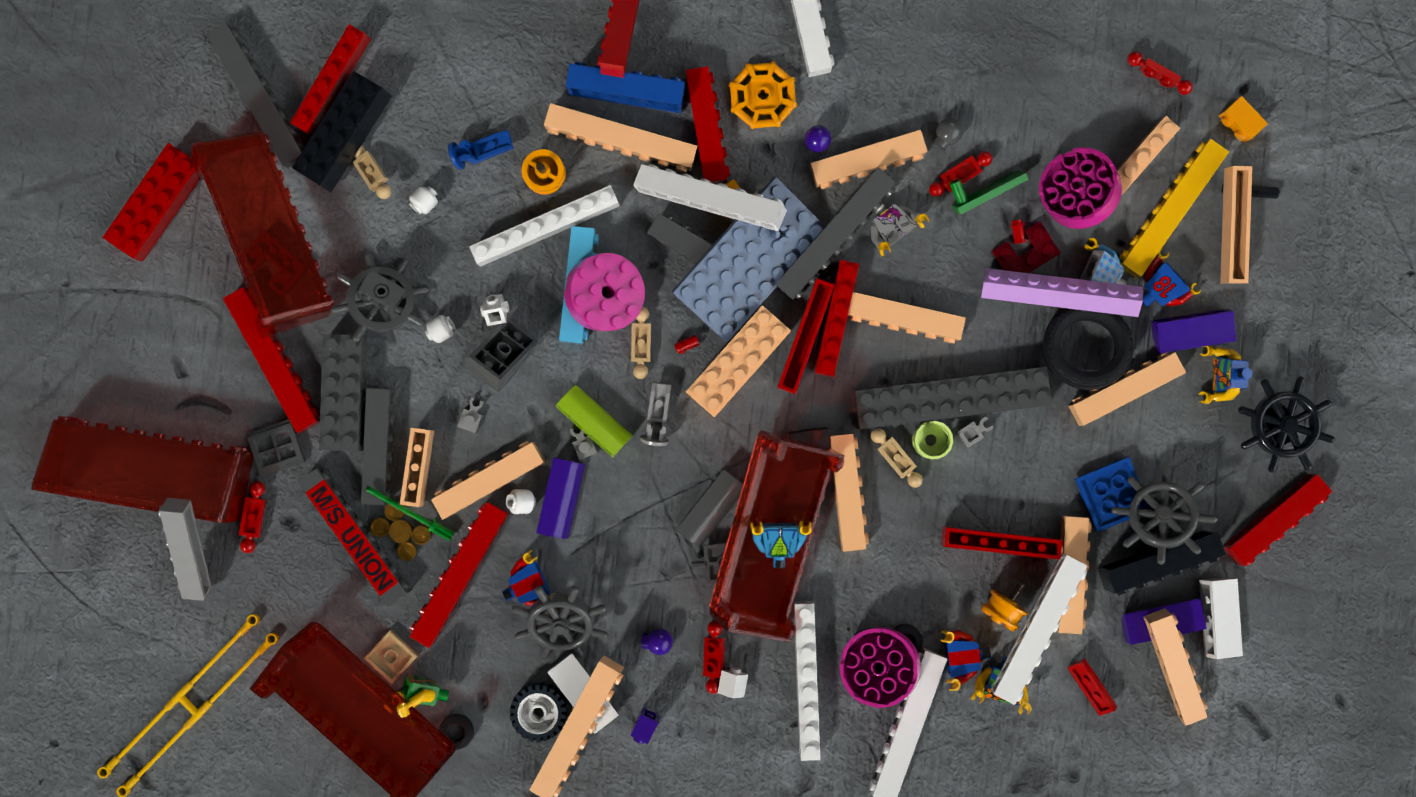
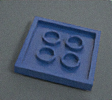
[1074,457,1151,532]

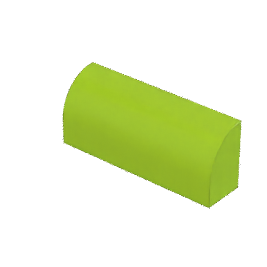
[556,385,633,458]

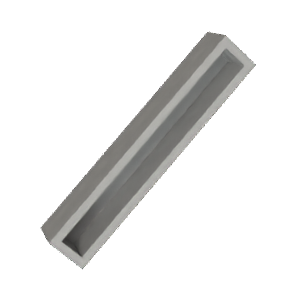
[159,498,212,601]

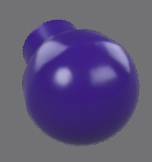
[805,125,831,152]
[641,628,673,655]

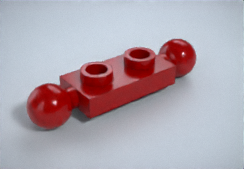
[1127,51,1193,95]
[929,151,993,197]
[239,481,266,553]
[703,620,725,694]

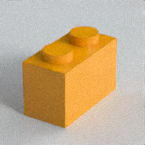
[1218,96,1268,143]

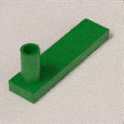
[949,170,1028,215]

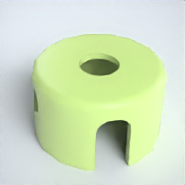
[912,421,953,459]

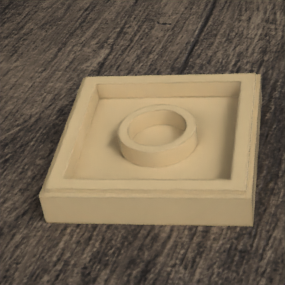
[364,629,419,684]

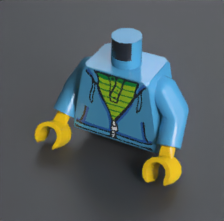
[750,521,811,568]

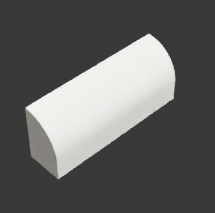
[1199,578,1243,659]
[547,653,619,734]

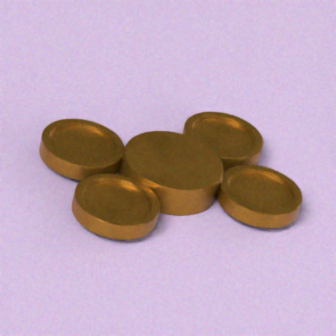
[370,502,431,561]

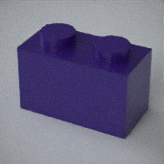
[630,707,660,744]

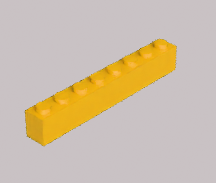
[1119,139,1229,279]

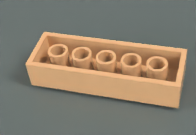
[686,305,791,418]

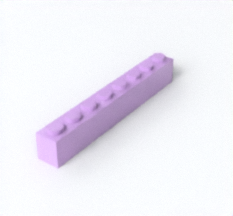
[981,268,1143,317]

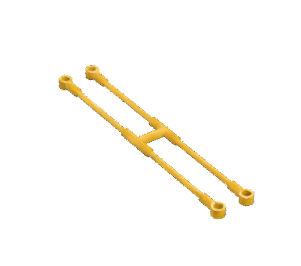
[97,614,279,797]

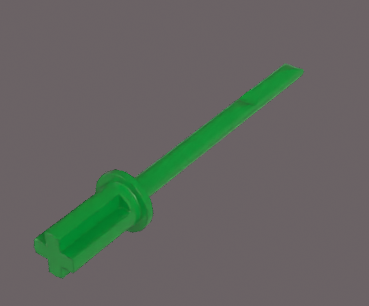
[366,486,454,541]

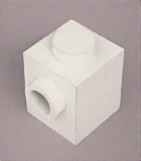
[717,667,748,698]

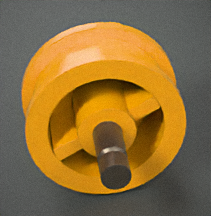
[521,149,566,195]
[981,581,1028,632]

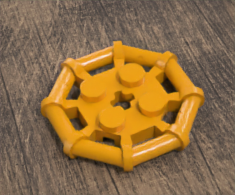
[728,61,798,130]

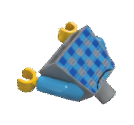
[1080,238,1126,285]

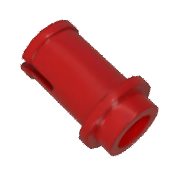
[1010,220,1027,244]
[674,334,700,354]

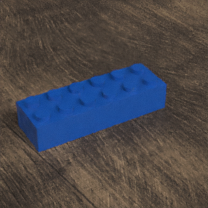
[566,62,685,114]

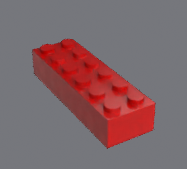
[102,143,207,262]

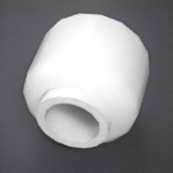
[409,186,438,215]
[425,315,455,343]
[506,489,536,514]

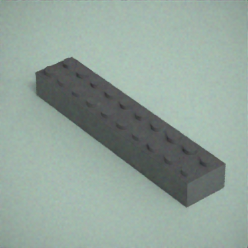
[853,367,1052,429]

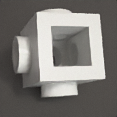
[480,294,509,326]

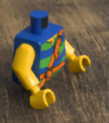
[1199,345,1252,404]
[971,656,1032,715]

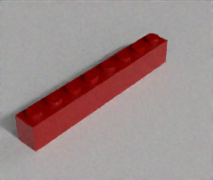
[222,287,320,433]
[409,501,509,648]

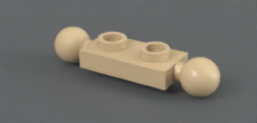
[353,145,392,199]
[631,307,651,379]
[871,428,923,488]

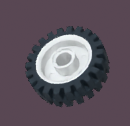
[510,682,568,742]

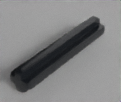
[1221,184,1280,199]

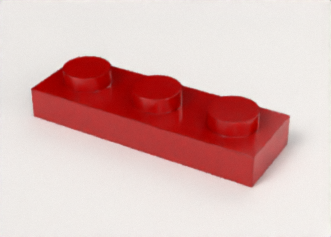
[1067,659,1117,716]

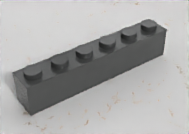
[361,388,396,505]

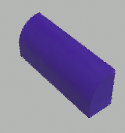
[1151,309,1236,353]
[536,457,585,539]
[1122,598,1207,645]

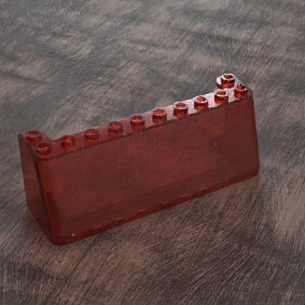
[191,131,334,338]
[31,416,254,523]
[709,430,845,643]
[250,622,456,797]

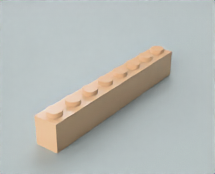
[544,103,698,173]
[530,656,624,797]

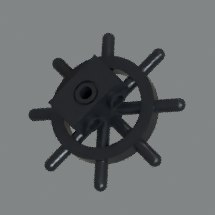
[1238,376,1335,473]

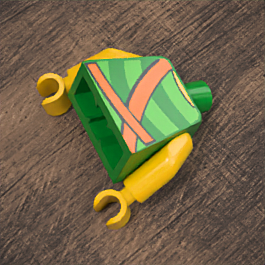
[392,674,449,718]

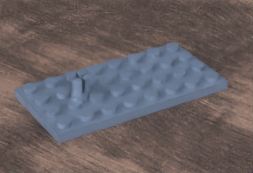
[671,177,826,343]

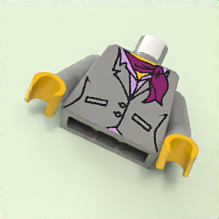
[870,201,930,256]

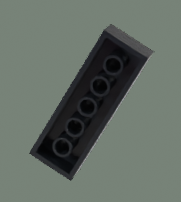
[292,71,392,192]
[1097,530,1226,595]

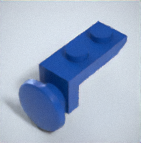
[448,130,514,170]

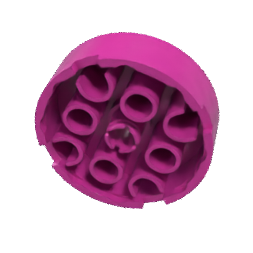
[1039,147,1122,229]
[564,253,645,332]
[840,627,921,708]

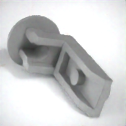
[640,382,671,446]

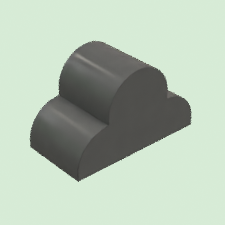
[465,318,538,392]

